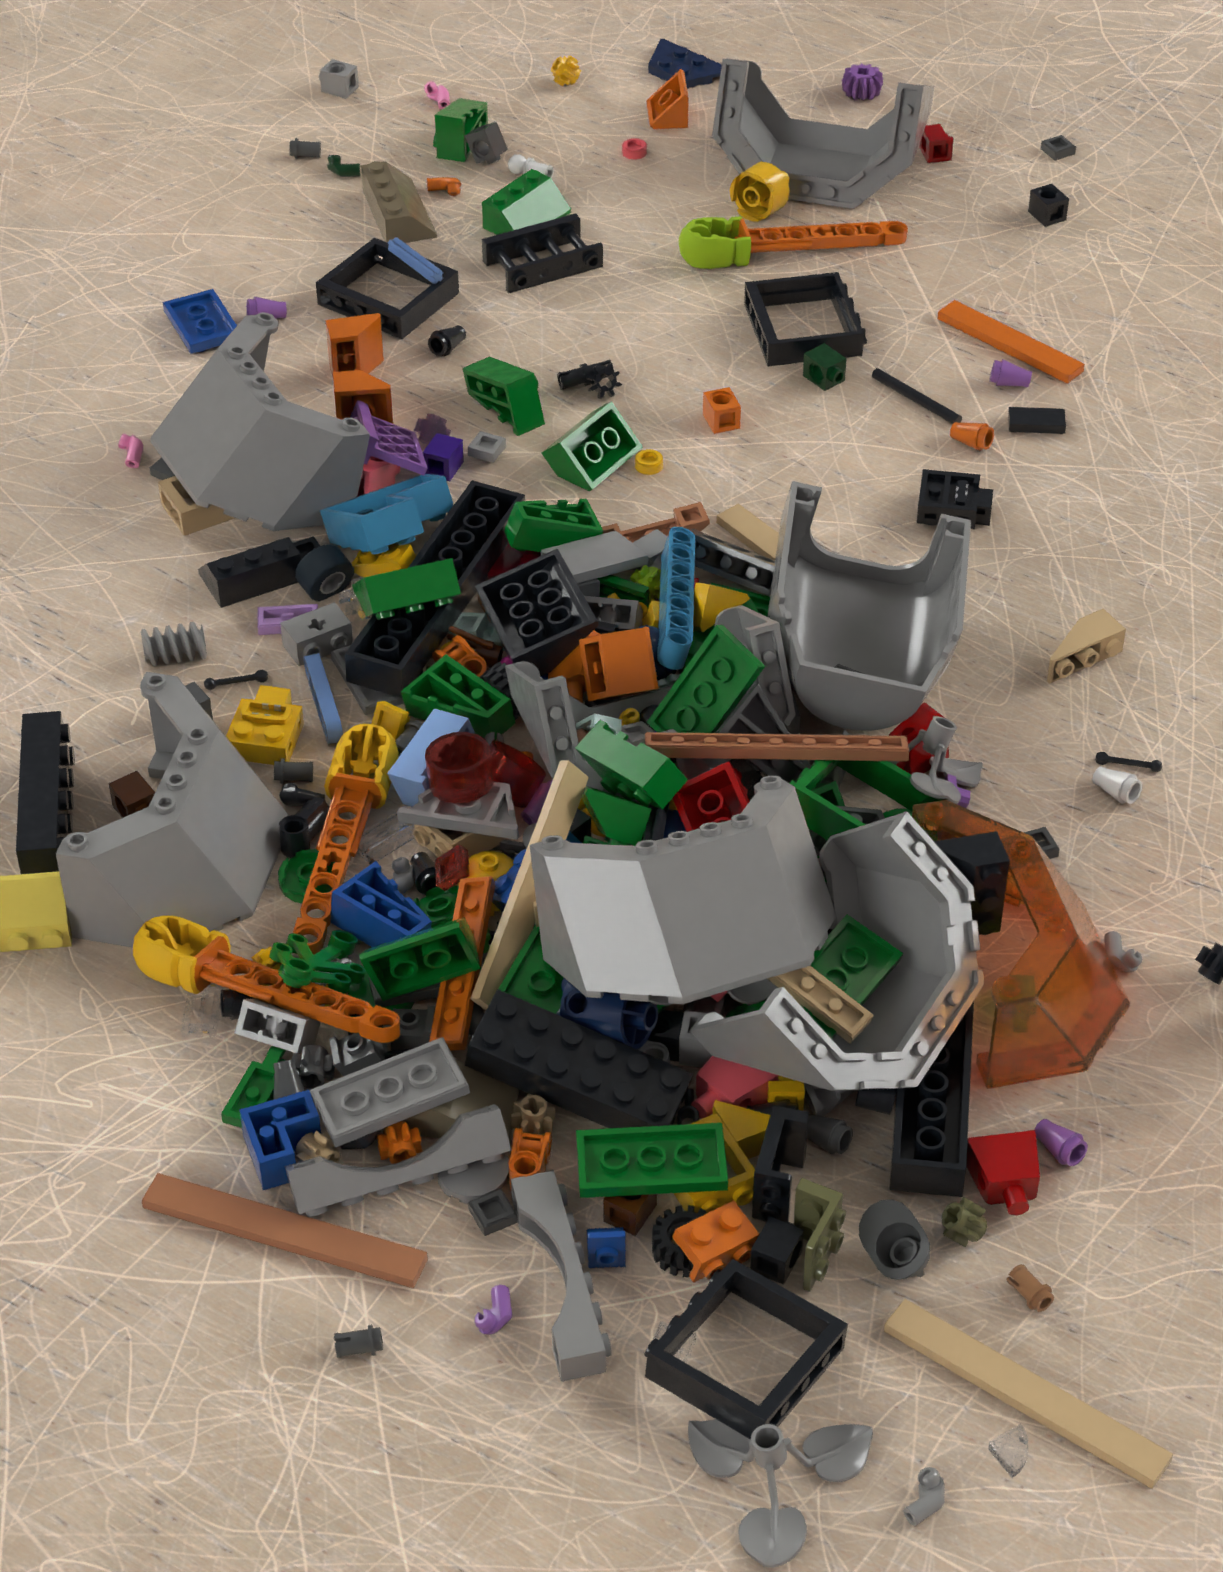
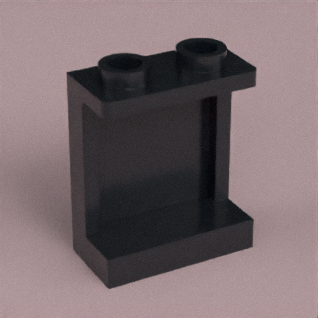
[752,1105,809,1222]

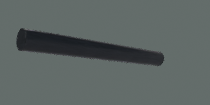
[872,368,962,424]

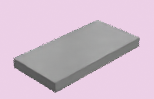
[310,1037,470,1148]

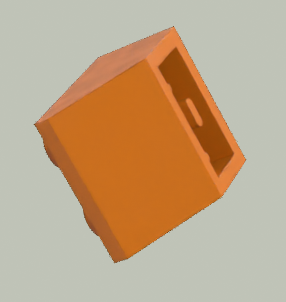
[325,313,384,377]
[579,627,659,701]

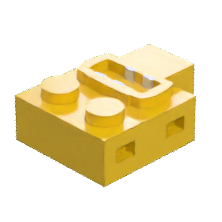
[226,685,304,765]

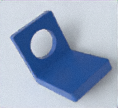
[587,1227,626,1268]

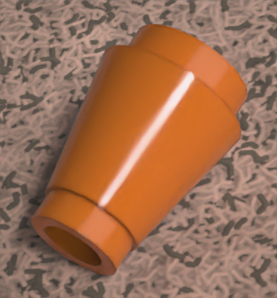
[950,422,994,451]

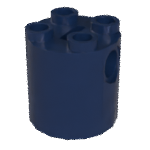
[556,978,658,1049]

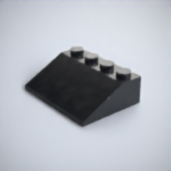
[475,549,599,677]

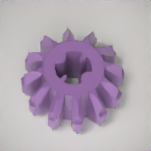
[842,63,883,101]

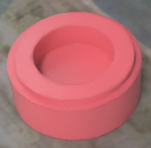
[622,138,647,159]

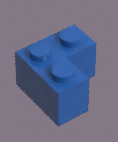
[239,1090,321,1191]

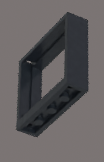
[316,238,459,340]
[744,272,867,367]
[644,1259,848,1440]

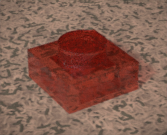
[435,845,469,891]

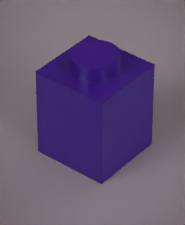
[423,433,464,482]

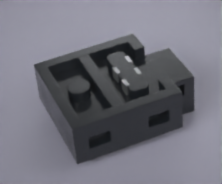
[917,469,993,529]

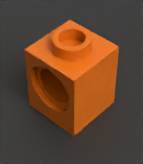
[703,387,741,434]

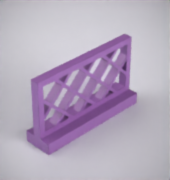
[350,400,427,476]

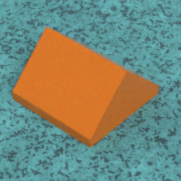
[646,69,689,129]

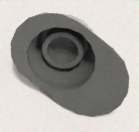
[859,1199,930,1280]

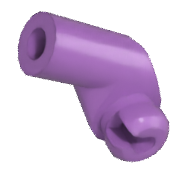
[474,1285,512,1335]

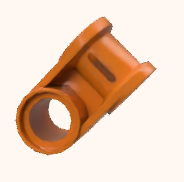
[432,635,487,677]
[509,1128,552,1190]

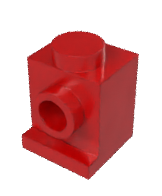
[919,124,954,163]

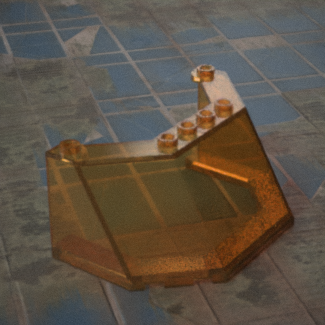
[912,800,1130,1089]

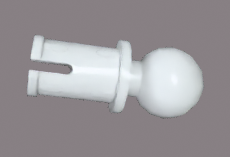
[508,154,554,178]

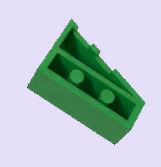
[433,98,488,162]
[462,356,545,436]

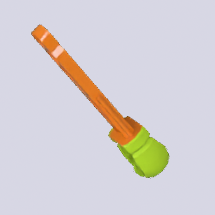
[679,217,908,269]

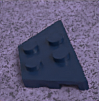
[648,38,722,89]

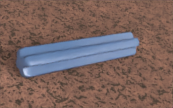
[388,237,443,284]

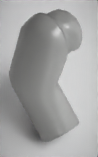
[392,857,414,894]
[1104,931,1142,972]
[904,1467,944,1526]

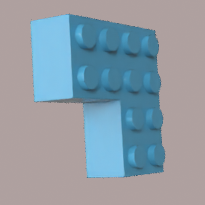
[320,474,453,554]

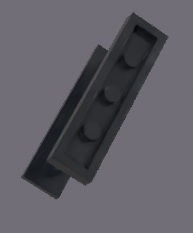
[482,213,603,293]

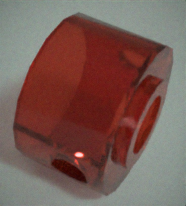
[425,732,494,804]
[472,740,546,808]

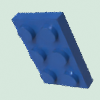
[163,289,237,354]

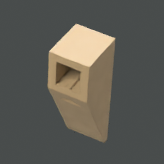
[1047,608,1126,684]

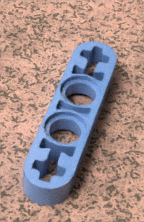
[303,653,343,744]

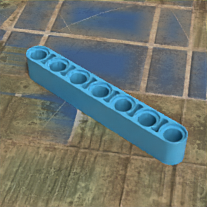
[657,527,695,670]

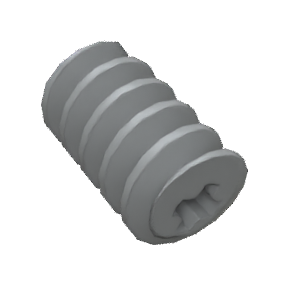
[141,622,207,666]

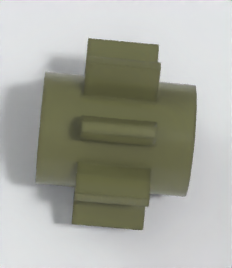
[941,1197,987,1247]

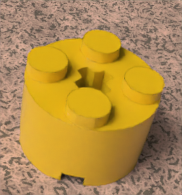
[730,162,789,222]

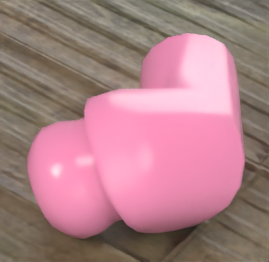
[424,81,450,110]
[118,434,143,468]

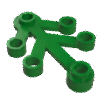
[269,930,366,993]

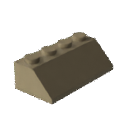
[361,161,437,243]

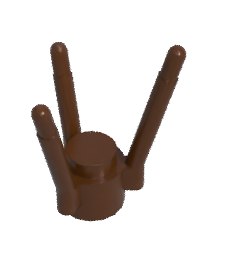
[426,626,503,670]

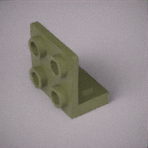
[793,1178,846,1292]

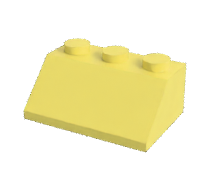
[0,871,72,952]

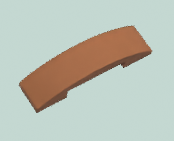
[602,502,710,543]

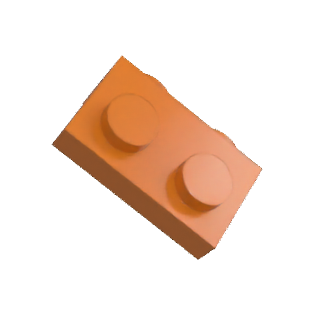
[672,1200,760,1283]

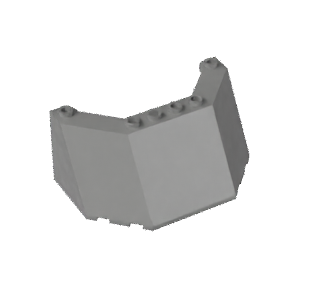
[712,58,935,209]
[150,313,370,531]
[505,605,796,810]
[56,672,289,948]
[530,776,837,1004]
[690,812,984,1091]

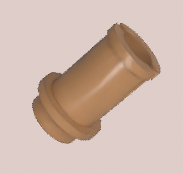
[1006,1264,1054,1312]

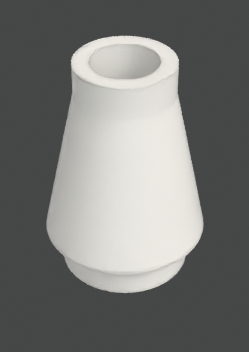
[1092,766,1142,804]

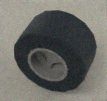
[295,544,354,601]

